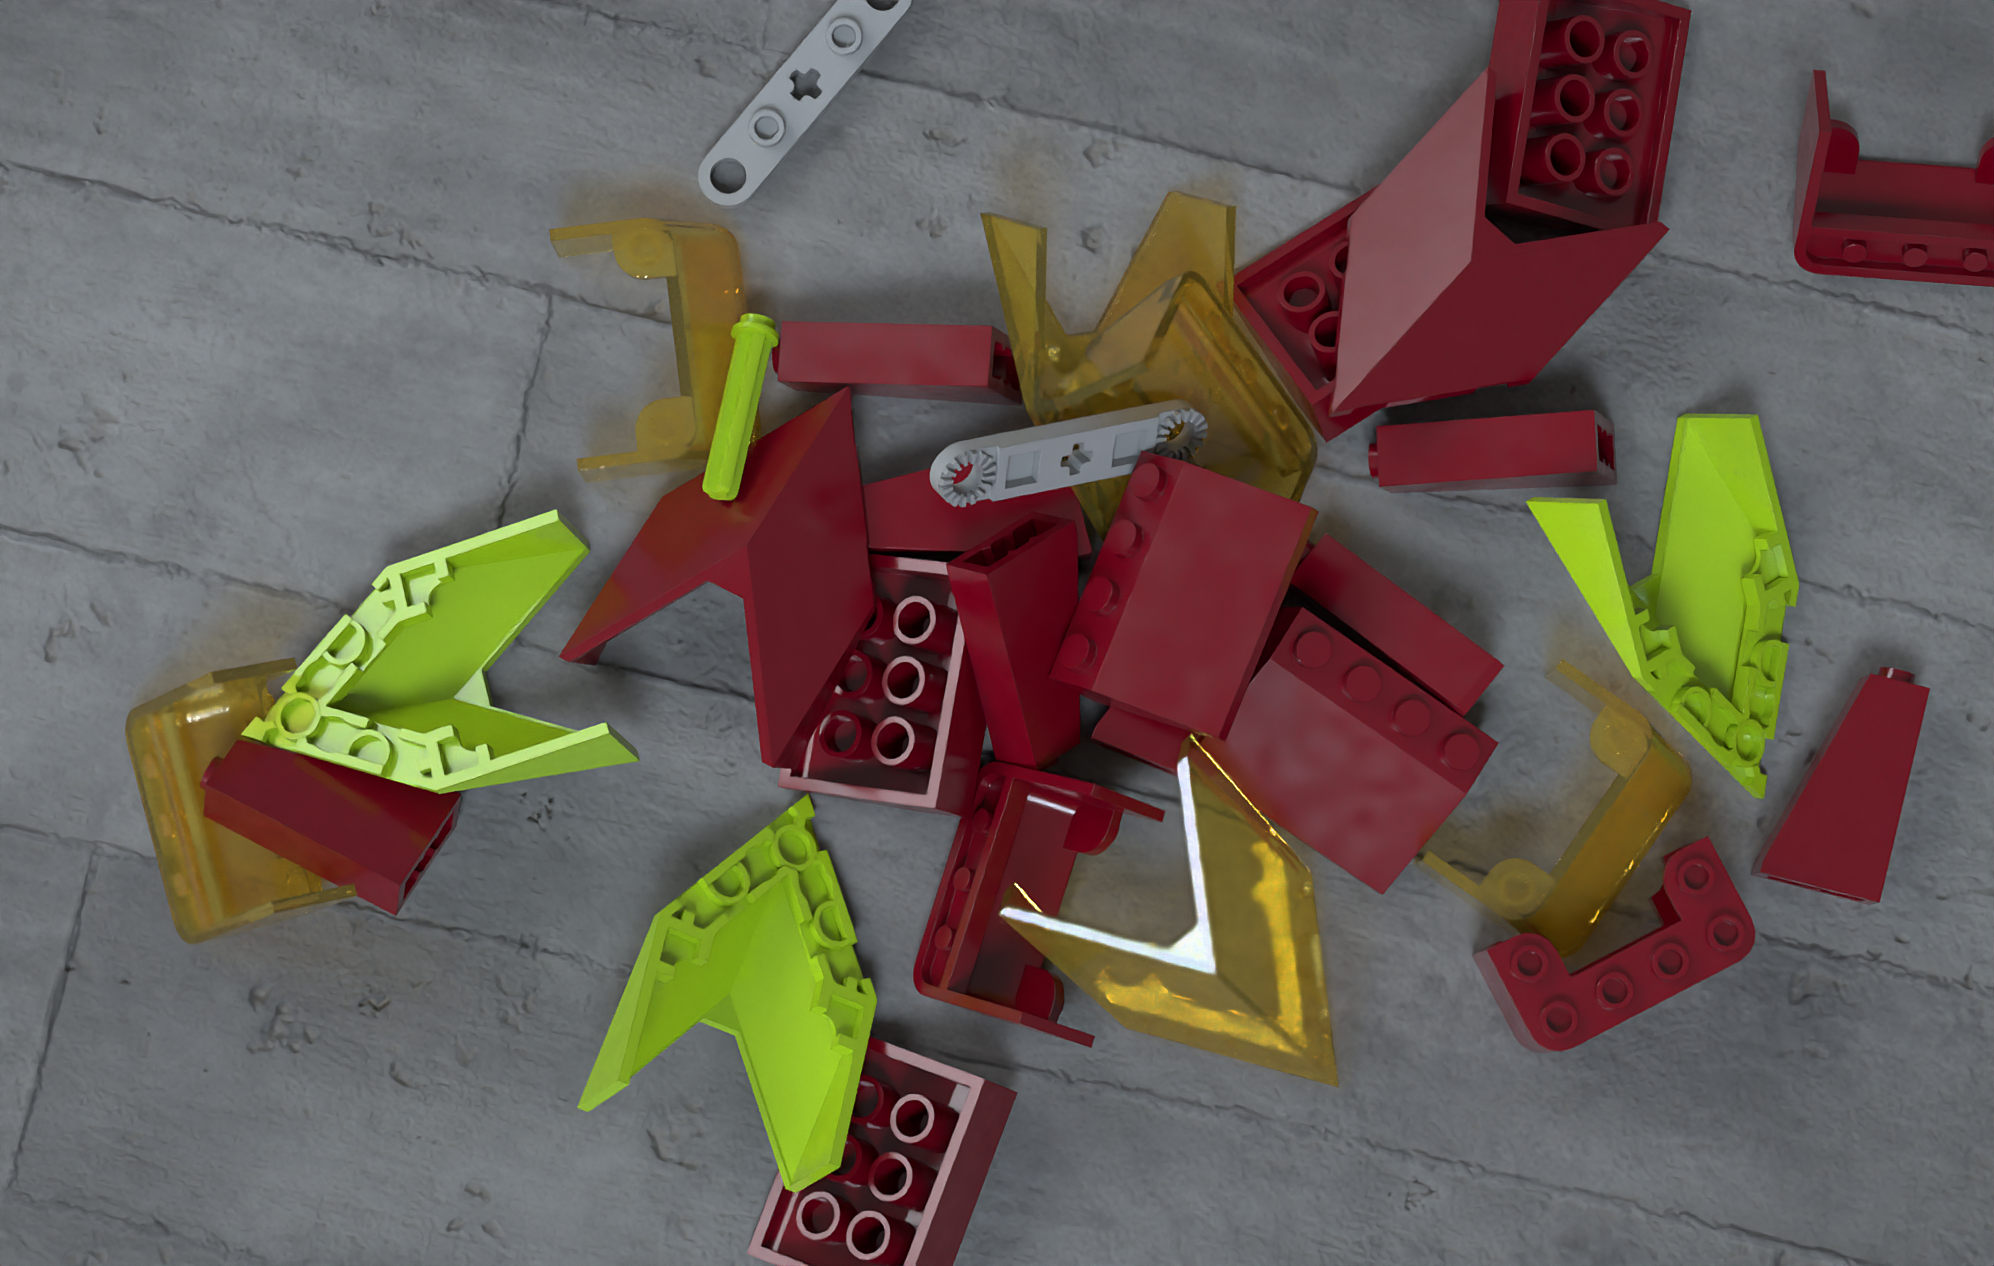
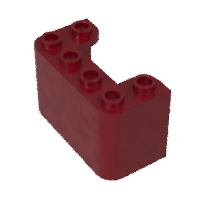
[1472,836,1756,1053]

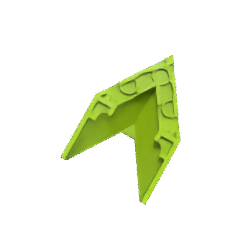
[1525,413,1799,799]
[241,509,640,794]
[577,794,877,1193]

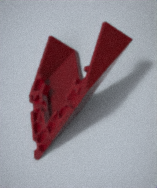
[1328,67,1670,417]
[558,386,877,769]

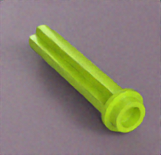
[702,313,780,501]

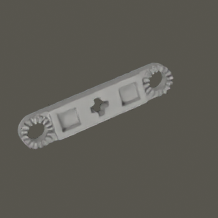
[698,0,913,210]
[930,399,1208,507]

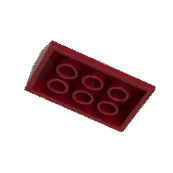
[1485,0,1692,234]
[1221,183,1383,443]
[1048,451,1319,742]
[778,554,987,819]
[1183,607,1499,895]
[746,1036,1018,1266]

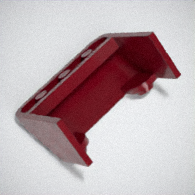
[1793,70,1994,287]
[913,762,1166,1048]

